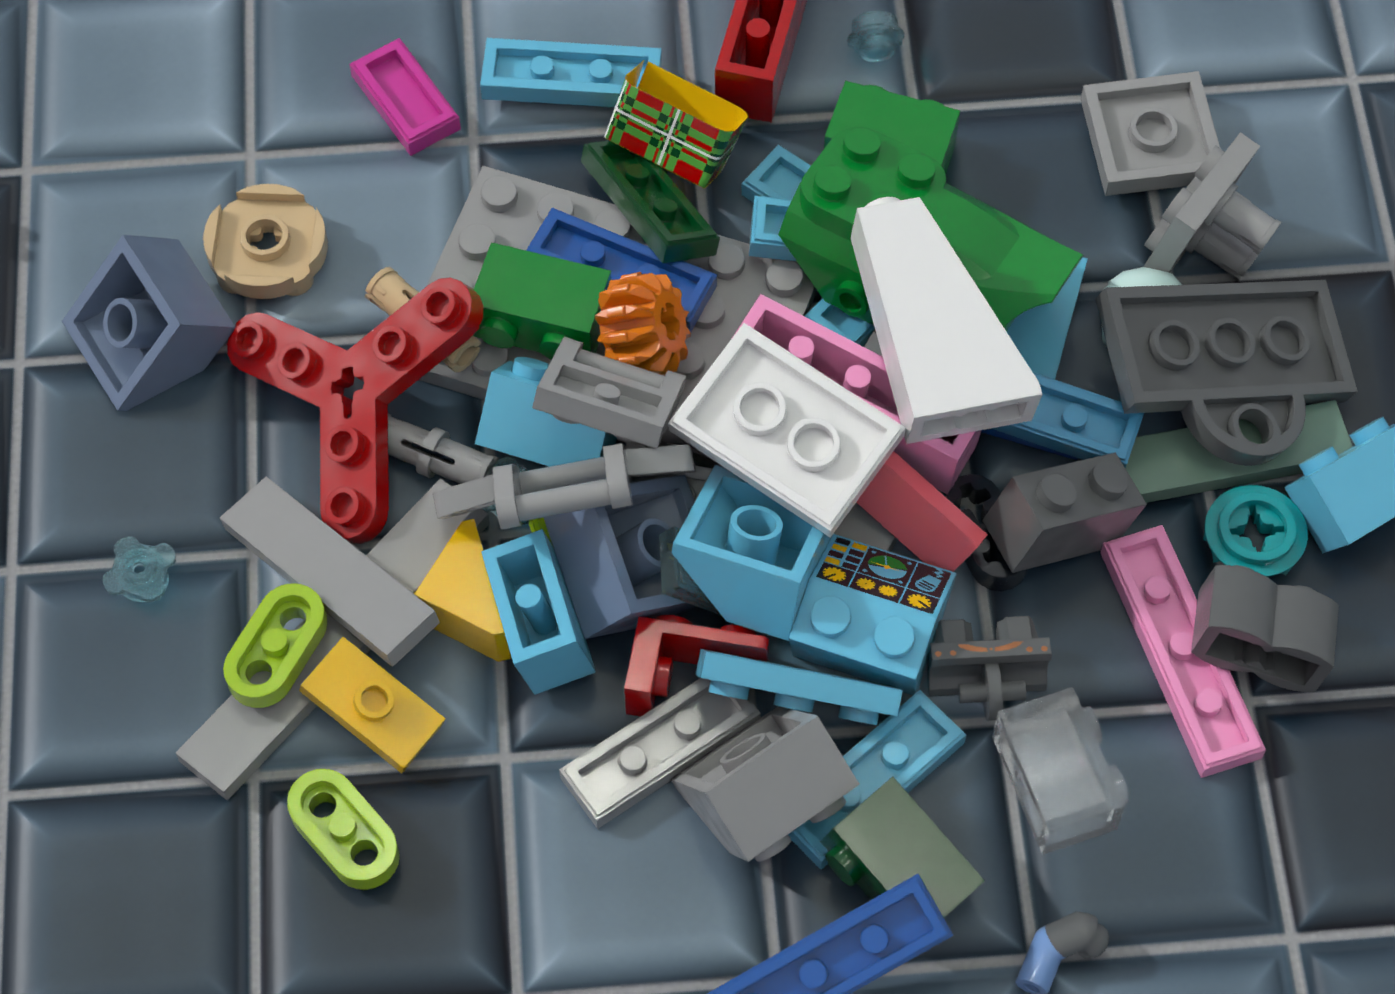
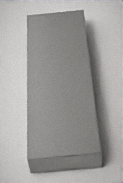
[559,678,761,829]

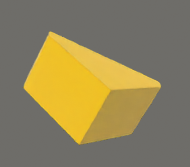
[414,519,511,662]

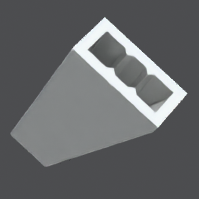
[851,197,1043,444]

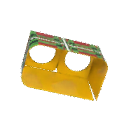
[604,60,748,189]

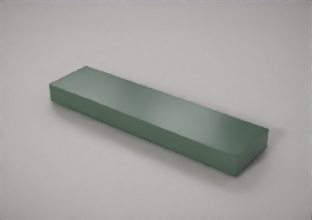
[1125,400,1353,503]

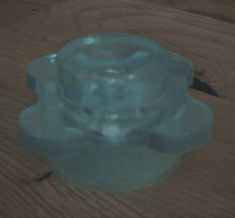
[102,536,176,602]

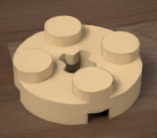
[203,184,328,299]

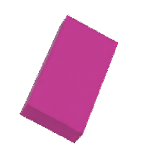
[349,38,461,156]

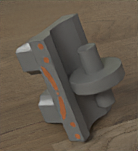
[927,616,1052,721]

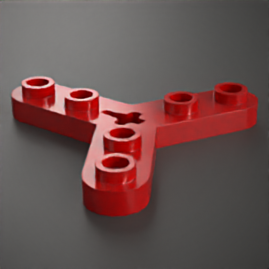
[227,277,483,544]

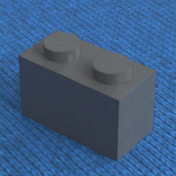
[982,452,1147,573]

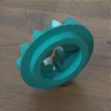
[1203,485,1308,578]

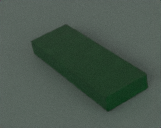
[581,140,720,264]

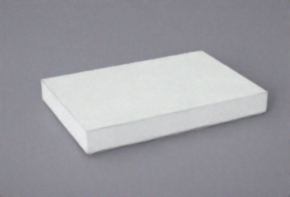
[668,323,906,538]

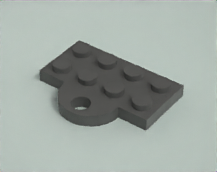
[1095,280,1358,466]

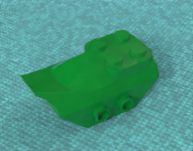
[778,127,1084,331]

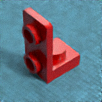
[624,615,769,717]

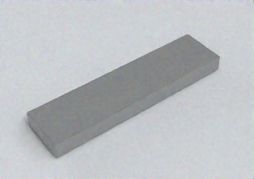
[220,477,440,667]

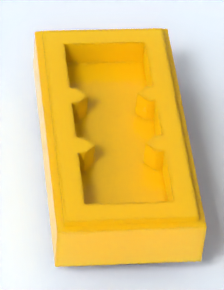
[299,637,446,774]

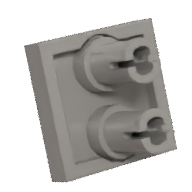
[1144,132,1282,282]

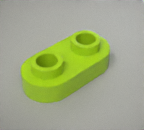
[223,583,327,708]
[287,769,399,890]

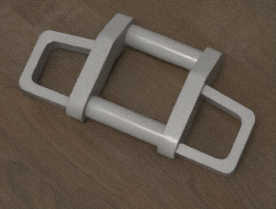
[433,443,696,530]

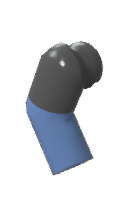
[1015,911,1109,994]

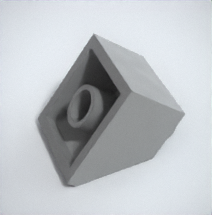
[670,706,860,862]

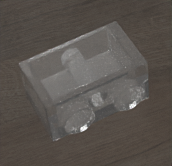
[992,687,1129,855]

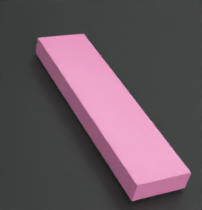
[1100,525,1266,778]

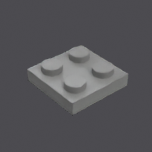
[1081,71,1221,196]

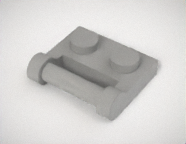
[532,337,686,449]

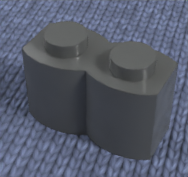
[1191,565,1339,692]

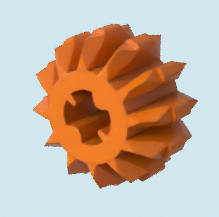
[594,272,691,376]

